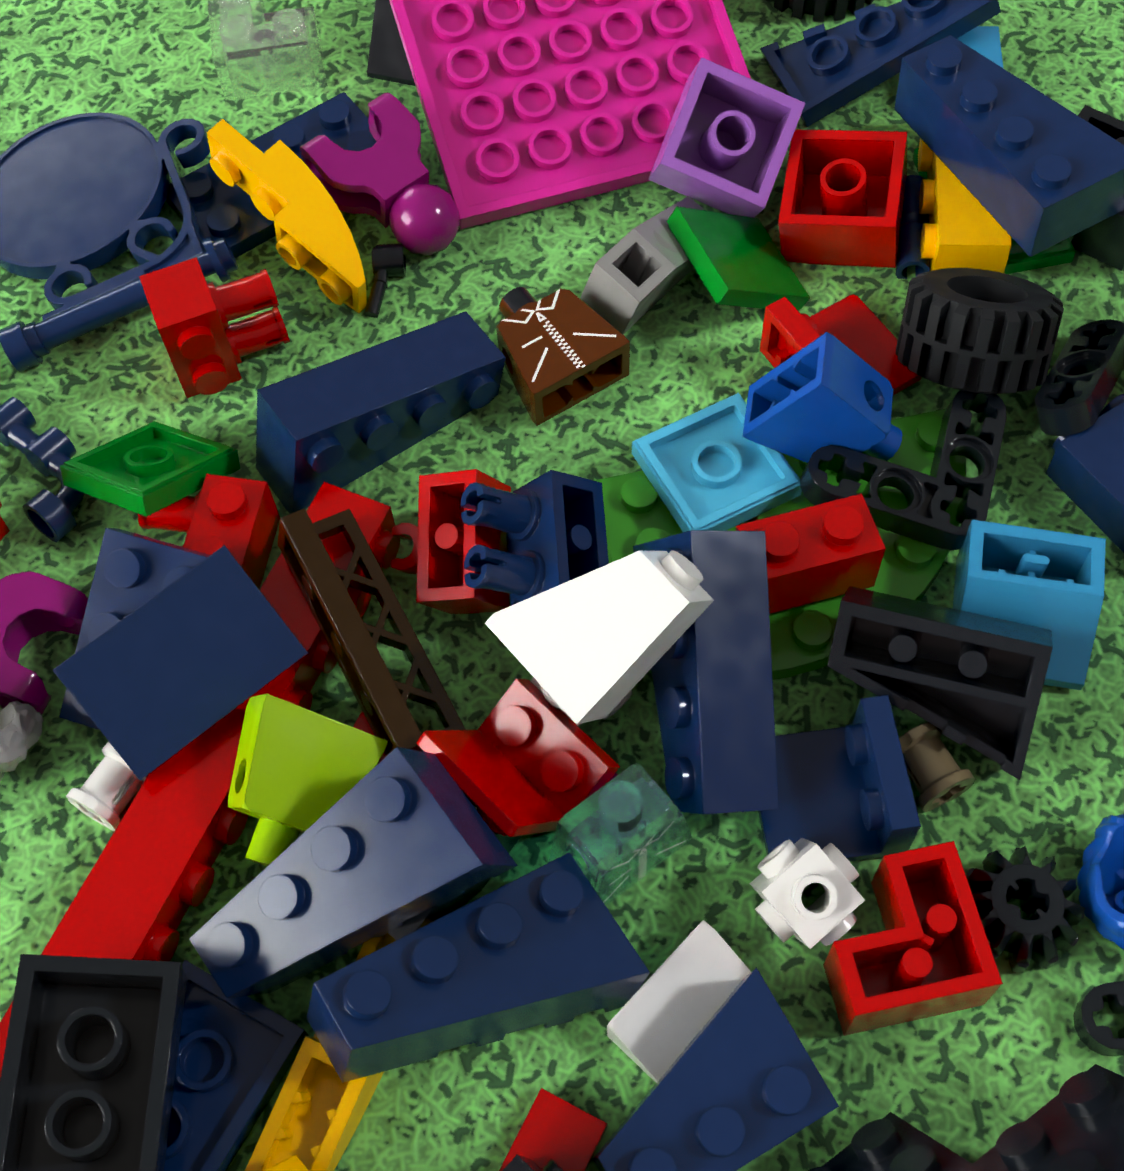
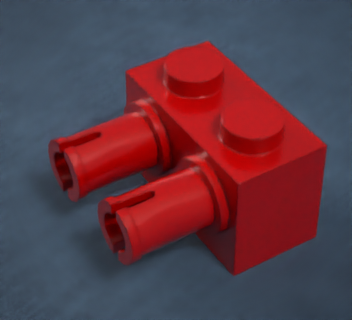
[139,257,290,398]
[138,474,280,589]

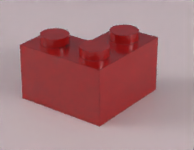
[823,841,1003,1036]

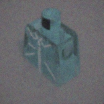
[548,763,692,906]

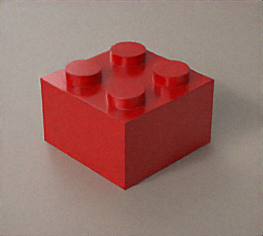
[778,129,908,268]

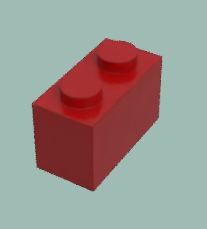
[735,493,886,614]

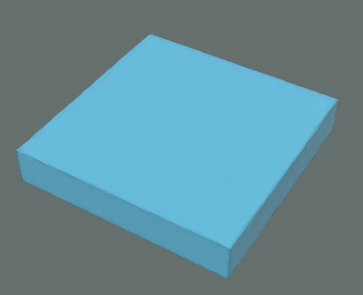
[632,393,802,532]

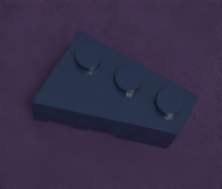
[593,967,839,1171]

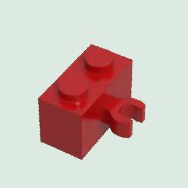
[391,469,511,614]

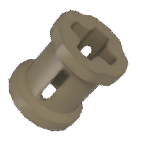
[899,722,976,812]

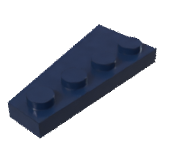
[760,0,1001,127]

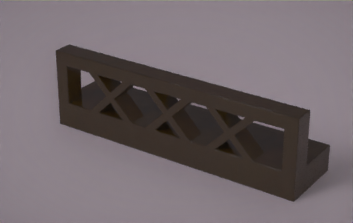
[278,508,466,757]

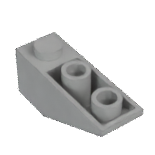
[580,196,704,335]

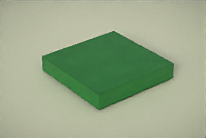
[666,206,810,310]
[60,421,240,517]

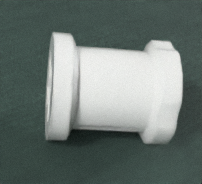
[66,741,149,831]

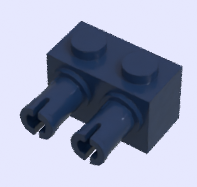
[461,470,609,606]

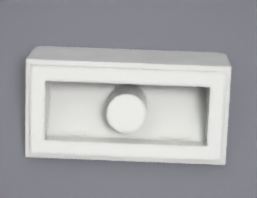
[607,920,751,1083]

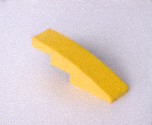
[245,933,396,1171]

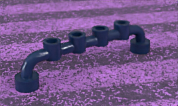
[0,397,85,543]

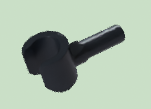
[364,243,406,318]

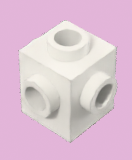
[749,838,865,949]

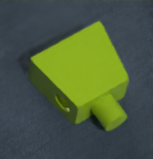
[228,694,388,866]

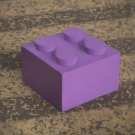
[648,57,805,218]

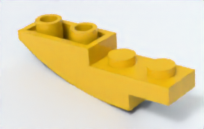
[206,119,367,313]

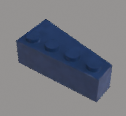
[189,747,518,998]
[307,852,650,1083]

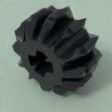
[966,846,1085,973]

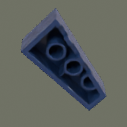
[894,35,1124,257]
[256,311,506,514]
[633,530,779,814]

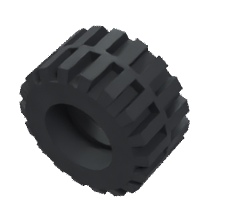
[895,268,1064,394]

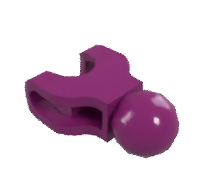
[300,92,460,255]
[0,571,88,715]

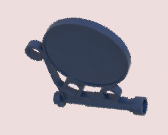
[0,112,239,372]

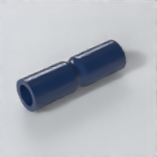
[896,175,931,279]

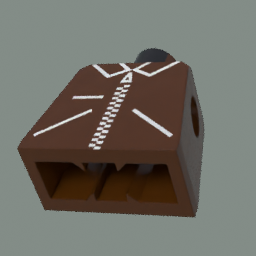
[496,287,630,426]

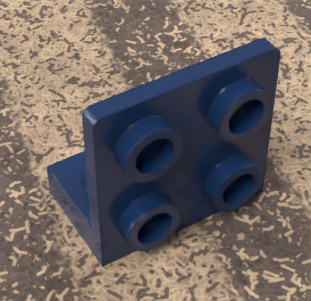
[758,695,921,862]

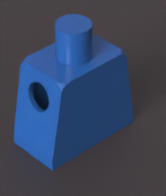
[742,332,902,463]

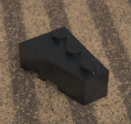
[827,586,1053,780]

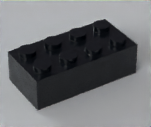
[0,954,187,1171]

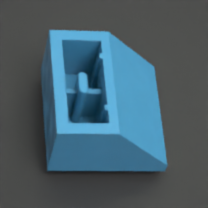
[953,520,1106,690]

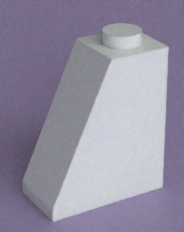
[485,550,714,725]

